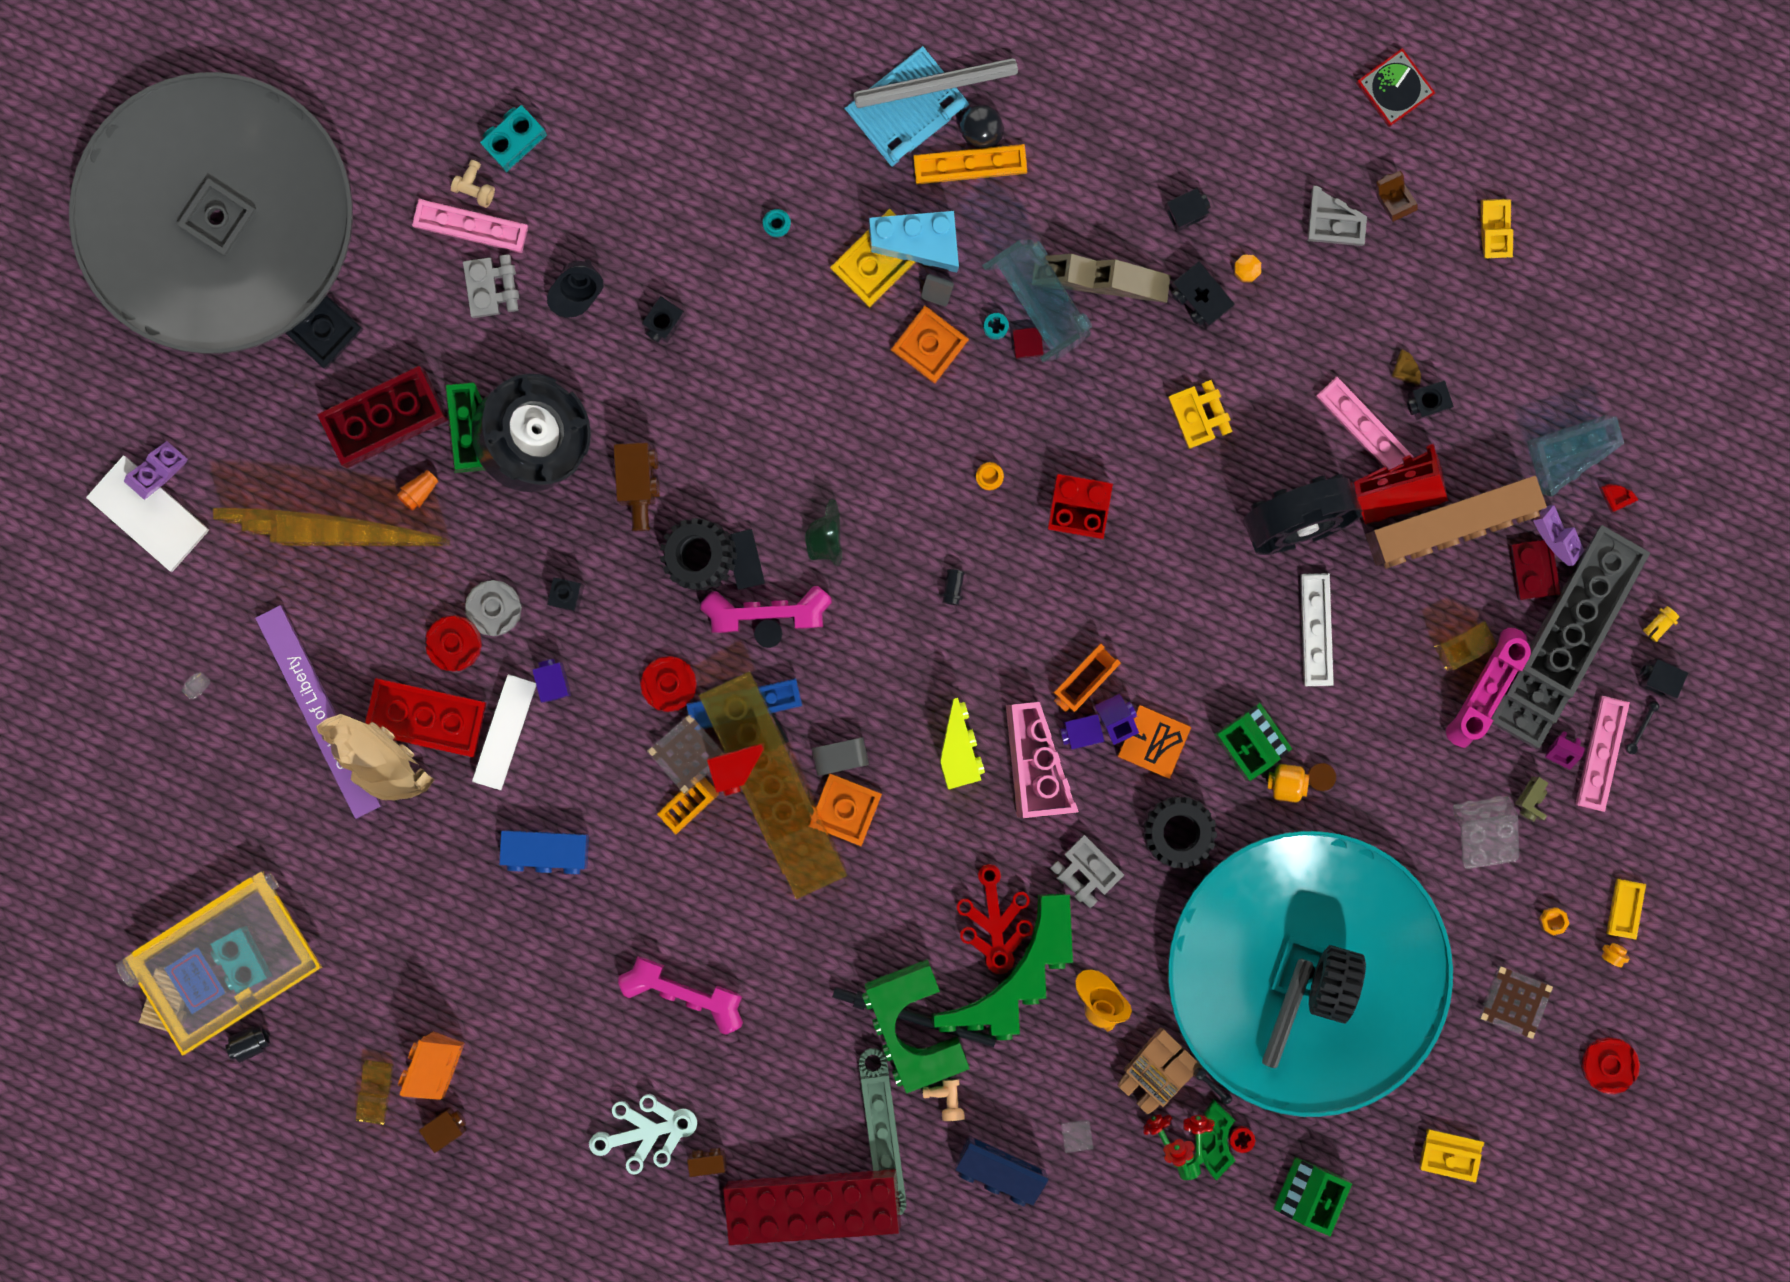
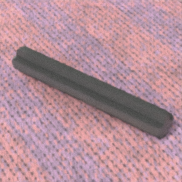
[1262,959,1313,1068]

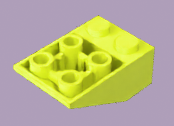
[940,698,985,790]

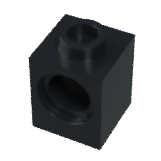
[1164,188,1211,232]
[642,296,686,343]
[1406,380,1454,420]
[547,577,585,612]
[1639,659,1688,699]

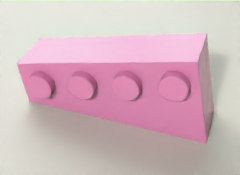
[1006,702,1079,818]

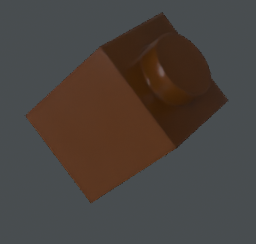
[419,1107,467,1154]

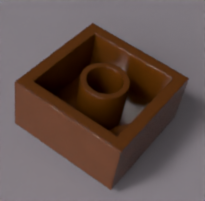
[687,1148,727,1177]

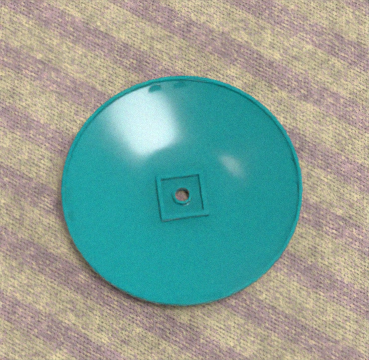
[1168,831,1453,1117]

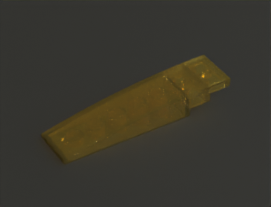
[213,508,450,546]
[699,671,848,900]

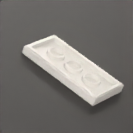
[86,455,209,572]

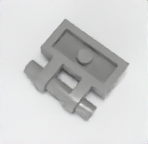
[463,255,520,318]
[1050,835,1124,908]

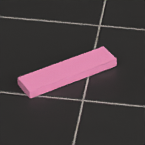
[412,199,529,253]
[1315,377,1414,470]
[1575,696,1630,812]

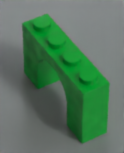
[862,959,970,1094]

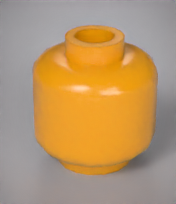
[1267,764,1309,802]

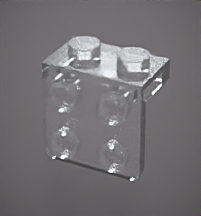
[1453,796,1519,869]

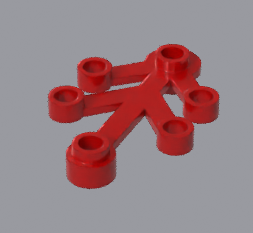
[956,864,1033,974]

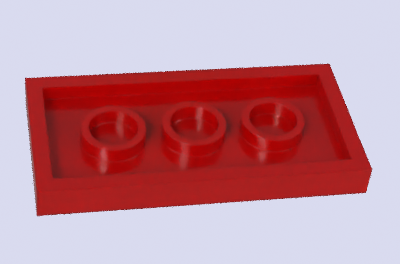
[365,678,487,757]

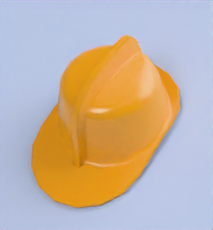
[1075,969,1132,1032]

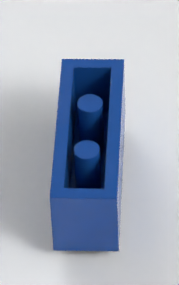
[499,830,589,874]

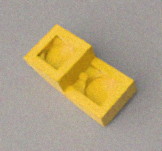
[1481,199,1513,258]

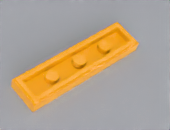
[913,144,1027,185]

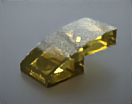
[356,1060,394,1125]

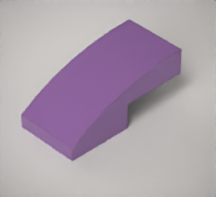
[1533,505,1584,566]

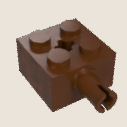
[614,442,660,531]

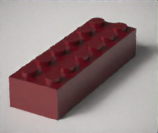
[724,1169,901,1245]

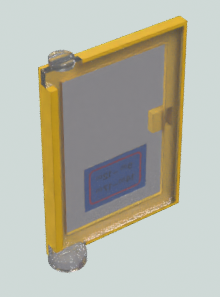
[116,871,322,1056]

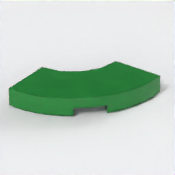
[1202,1100,1236,1181]

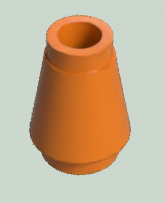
[397,470,439,511]

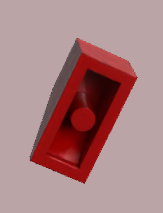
[707,743,765,796]

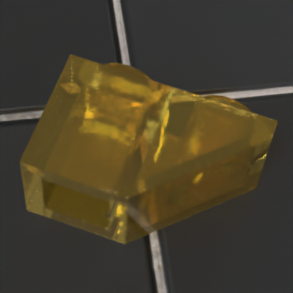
[1434,621,1497,671]

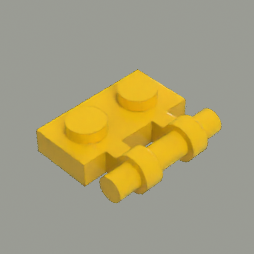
[1168,380,1233,449]

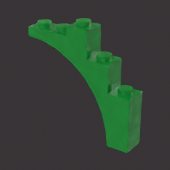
[931,893,1073,1040]

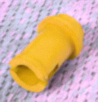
[1643,606,1679,642]

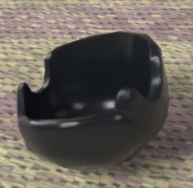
[959,104,1004,149]

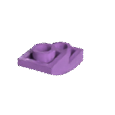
[124,441,188,500]

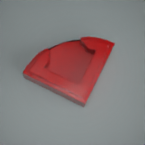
[1599,484,1638,513]

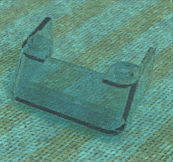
[982,239,1092,362]

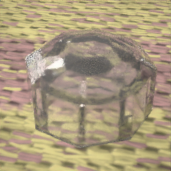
[182,672,210,699]

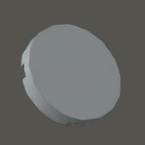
[465,580,522,636]

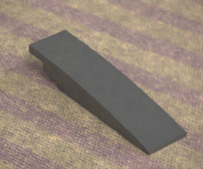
[1491,525,1650,749]

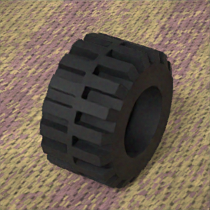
[660,518,737,591]
[1143,797,1217,868]
[1309,945,1366,1024]

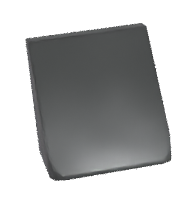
[921,274,954,306]

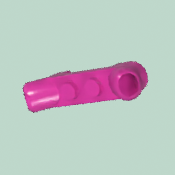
[700,586,832,633]
[1445,628,1531,748]
[618,957,743,1035]

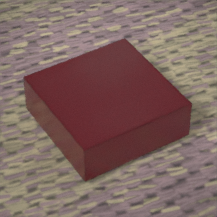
[1012,327,1044,359]

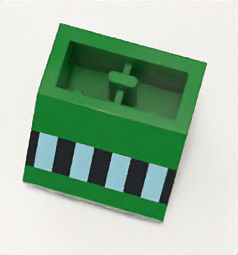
[1214,703,1292,781]
[1273,1157,1352,1237]

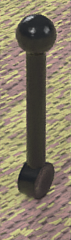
[1625,701,1660,754]
[1194,1067,1232,1104]

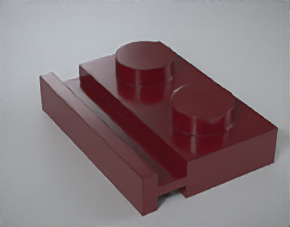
[1509,540,1561,601]

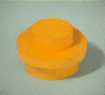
[976,462,1004,491]
[1601,943,1630,967]

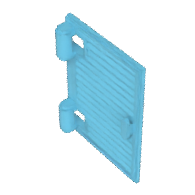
[845,46,970,167]

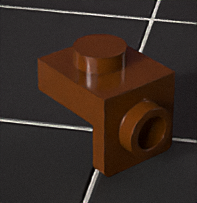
[1376,171,1418,222]

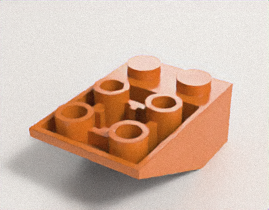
[398,1031,465,1100]

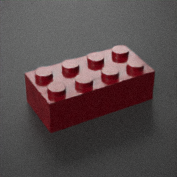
[317,366,449,469]

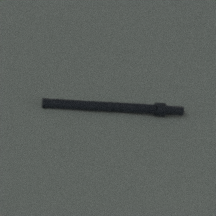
[832,987,996,1048]

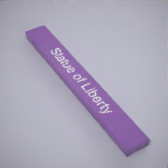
[255,605,382,819]

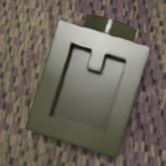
[1514,776,1549,822]

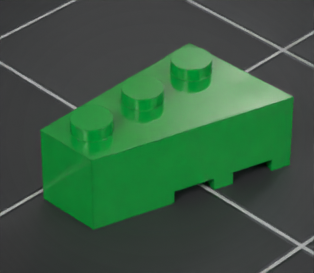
[446,383,485,473]

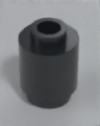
[225,1025,271,1063]

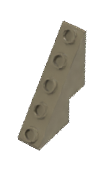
[1033,254,1171,303]

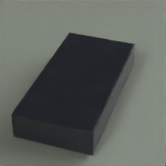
[729,529,765,590]

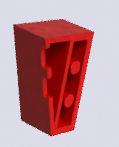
[1354,443,1448,524]

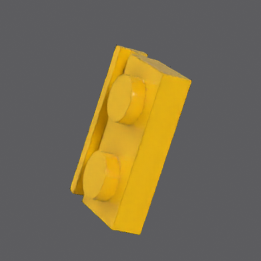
[1419,1129,1484,1183]

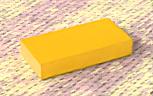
[1606,879,1646,940]

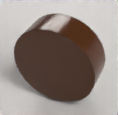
[1307,763,1336,791]

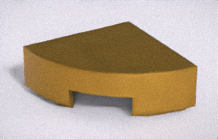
[1391,350,1421,386]

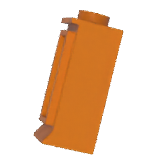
[1053,644,1121,712]

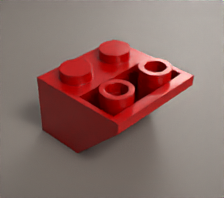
[1048,474,1113,539]

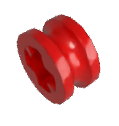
[1228,1126,1255,1153]

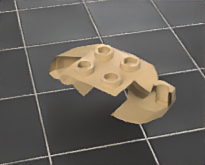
[316,714,434,800]

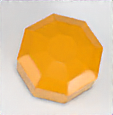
[1234,255,1261,282]
[1539,907,1569,936]

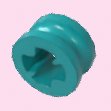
[983,313,1009,340]

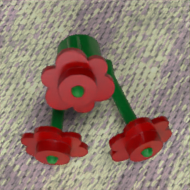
[1143,1114,1215,1180]

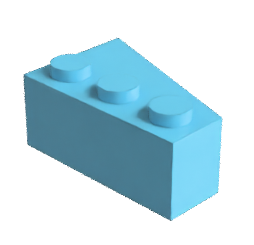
[869,211,959,273]

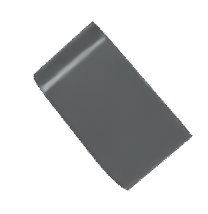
[811,737,869,776]

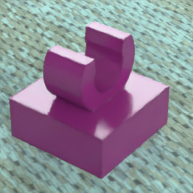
[1545,731,1585,770]

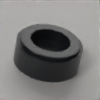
[754,620,783,648]

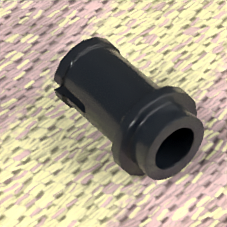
[940,569,965,605]

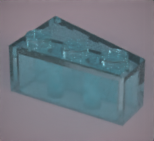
[1527,415,1624,497]

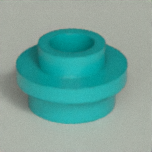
[763,209,791,237]

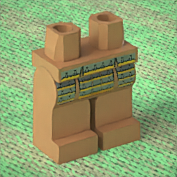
[1117,1027,1203,1114]

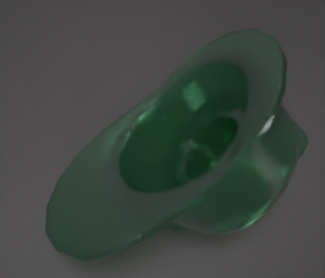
[805,498,842,566]

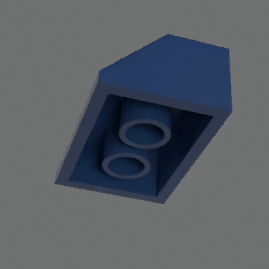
[955,1135,1049,1207]

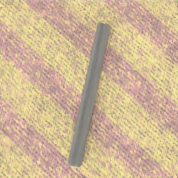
[854,58,1018,108]

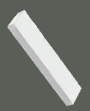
[1300,573,1333,686]

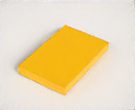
[830,209,916,308]

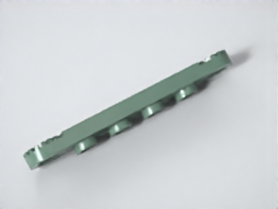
[859,1048,906,1215]

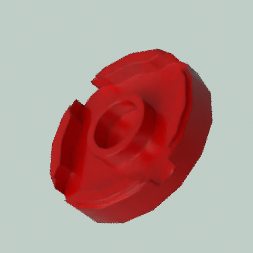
[426,615,482,672]
[640,656,697,712]
[1581,1037,1640,1094]

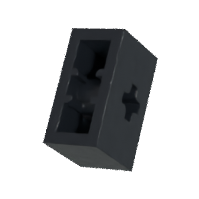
[1171,261,1235,329]

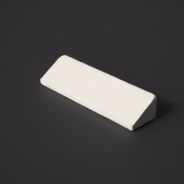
[472,674,536,790]

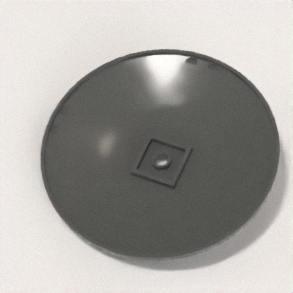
[69,72,353,354]

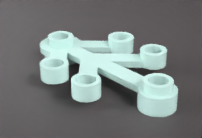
[589,1094,697,1174]

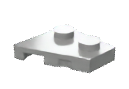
[1307,186,1367,246]

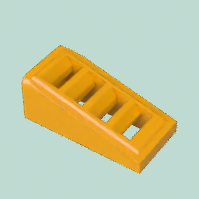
[657,774,719,835]

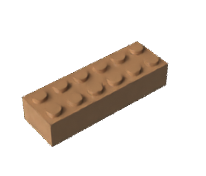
[1365,475,1547,569]

